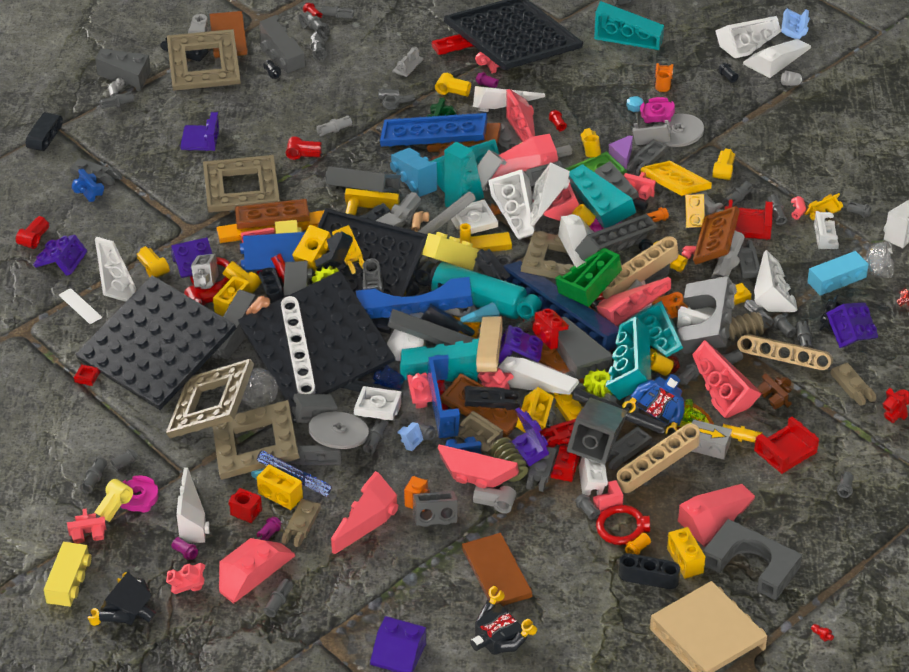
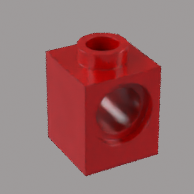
[228,488,262,524]

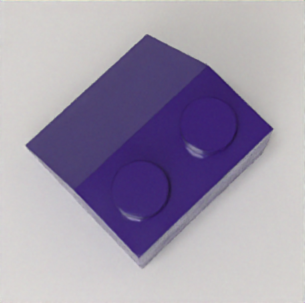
[370,616,426,672]

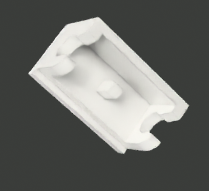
[814,211,839,249]
[579,457,608,495]

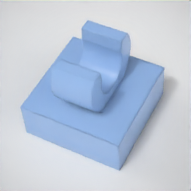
[398,422,424,451]

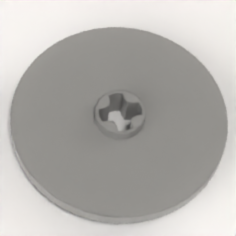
[653,114,704,147]
[309,411,369,449]

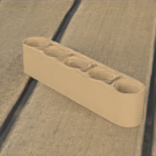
[603,236,679,299]
[476,316,503,372]
[737,334,833,370]
[617,424,700,493]

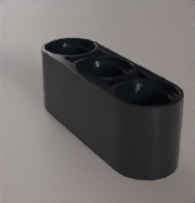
[25,112,63,151]
[259,267,284,304]
[619,553,680,589]

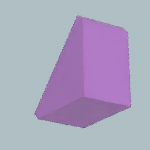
[609,136,633,170]

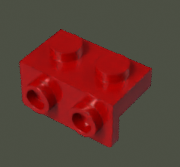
[533,309,569,349]

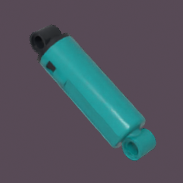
[415,260,542,320]

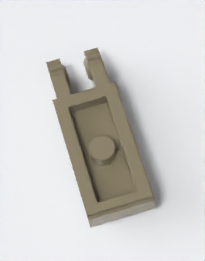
[831,363,876,406]
[281,499,321,547]

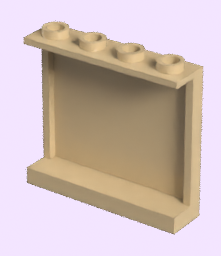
[650,581,767,672]

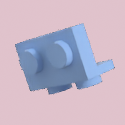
[781,8,810,39]

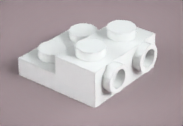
[451,200,498,234]
[354,386,402,420]

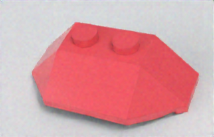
[438,444,519,488]
[219,538,295,604]

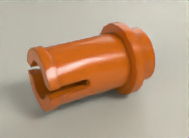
[646,207,669,222]

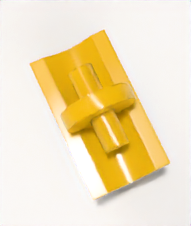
[685,194,705,228]

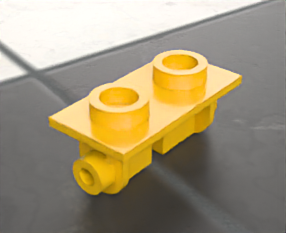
[805,193,843,220]

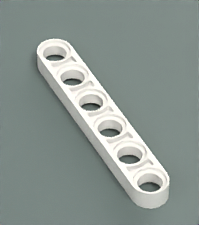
[281,296,315,394]

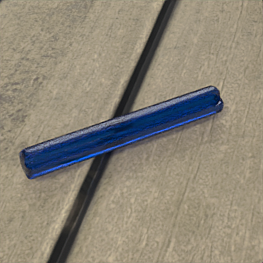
[256,450,332,496]

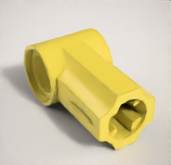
[94,479,133,522]

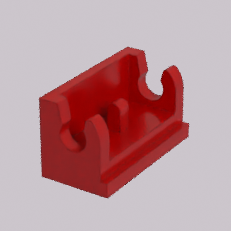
[551,438,581,482]

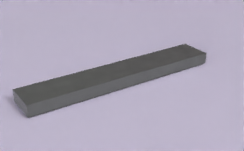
[388,309,475,346]

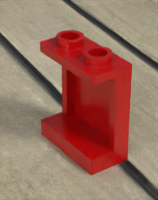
[725,200,773,240]
[754,417,819,474]

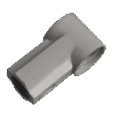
[473,486,516,513]

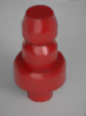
[811,624,834,641]

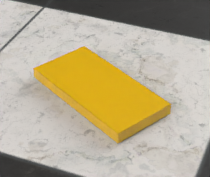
[641,160,712,196]

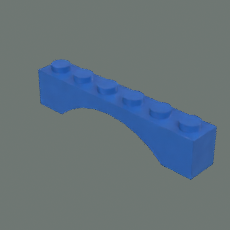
[356,277,473,319]

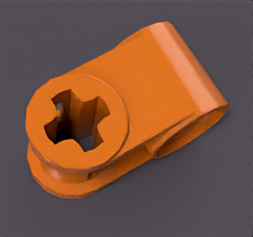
[655,63,673,92]
[652,292,688,319]

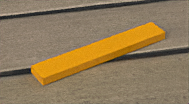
[217,210,324,243]

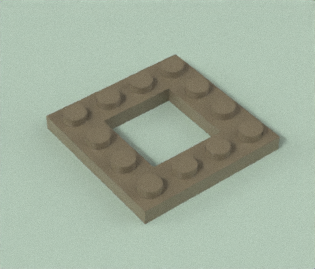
[167,29,241,91]
[203,155,280,213]
[521,231,574,279]
[166,359,254,438]
[213,400,300,480]

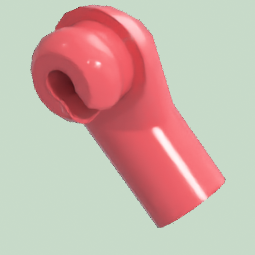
[791,196,807,220]
[681,246,696,259]

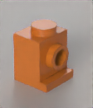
[404,476,430,512]

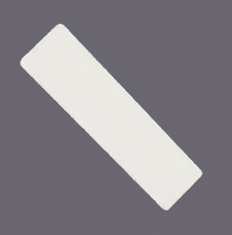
[59,289,102,324]

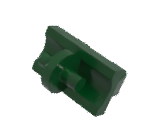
[427,97,457,117]

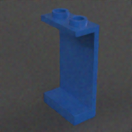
[240,232,305,273]
[428,355,460,438]

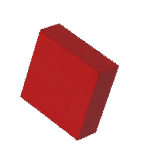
[74,364,100,386]

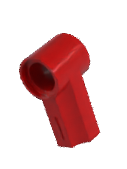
[286,137,322,160]
[15,216,49,249]
[184,284,222,306]

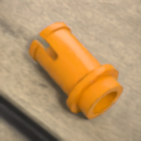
[625,533,651,555]

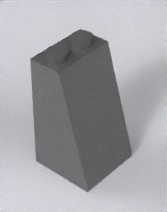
[567,398,628,465]

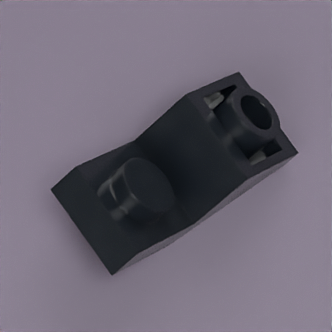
[315,231,353,269]

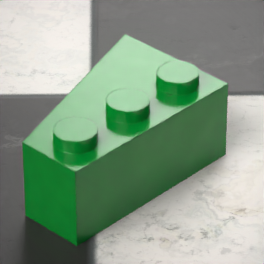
[555,248,622,307]

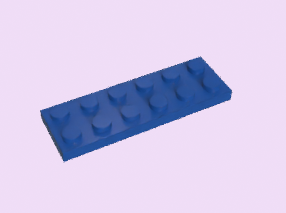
[380,113,488,147]

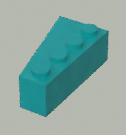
[594,1,664,50]
[444,142,484,207]
[568,164,637,229]
[606,316,651,400]
[400,339,479,382]

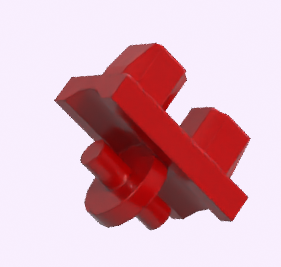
[882,388,909,423]

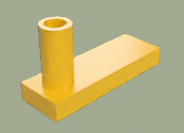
[345,188,400,216]
[458,223,512,252]

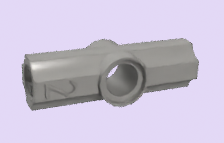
[391,192,421,227]
[711,230,745,279]

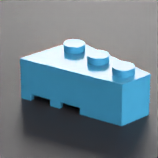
[390,148,437,197]

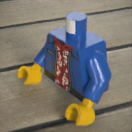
[622,374,685,435]

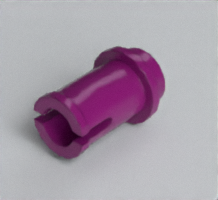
[476,72,499,88]
[256,516,282,541]
[171,537,198,560]

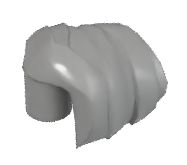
[781,70,802,86]

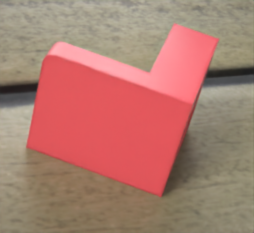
[593,480,623,514]

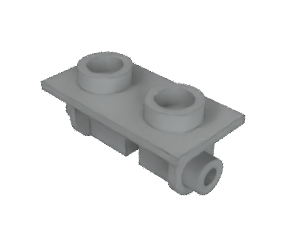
[392,47,424,77]

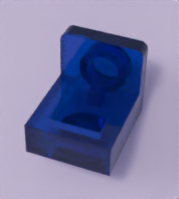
[372,365,405,389]

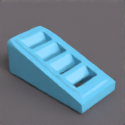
[460,302,500,322]

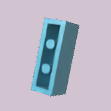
[808,251,869,295]

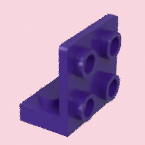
[180,112,219,151]
[33,234,87,276]
[171,237,212,278]
[826,303,878,348]
[499,325,543,364]
[512,407,549,467]

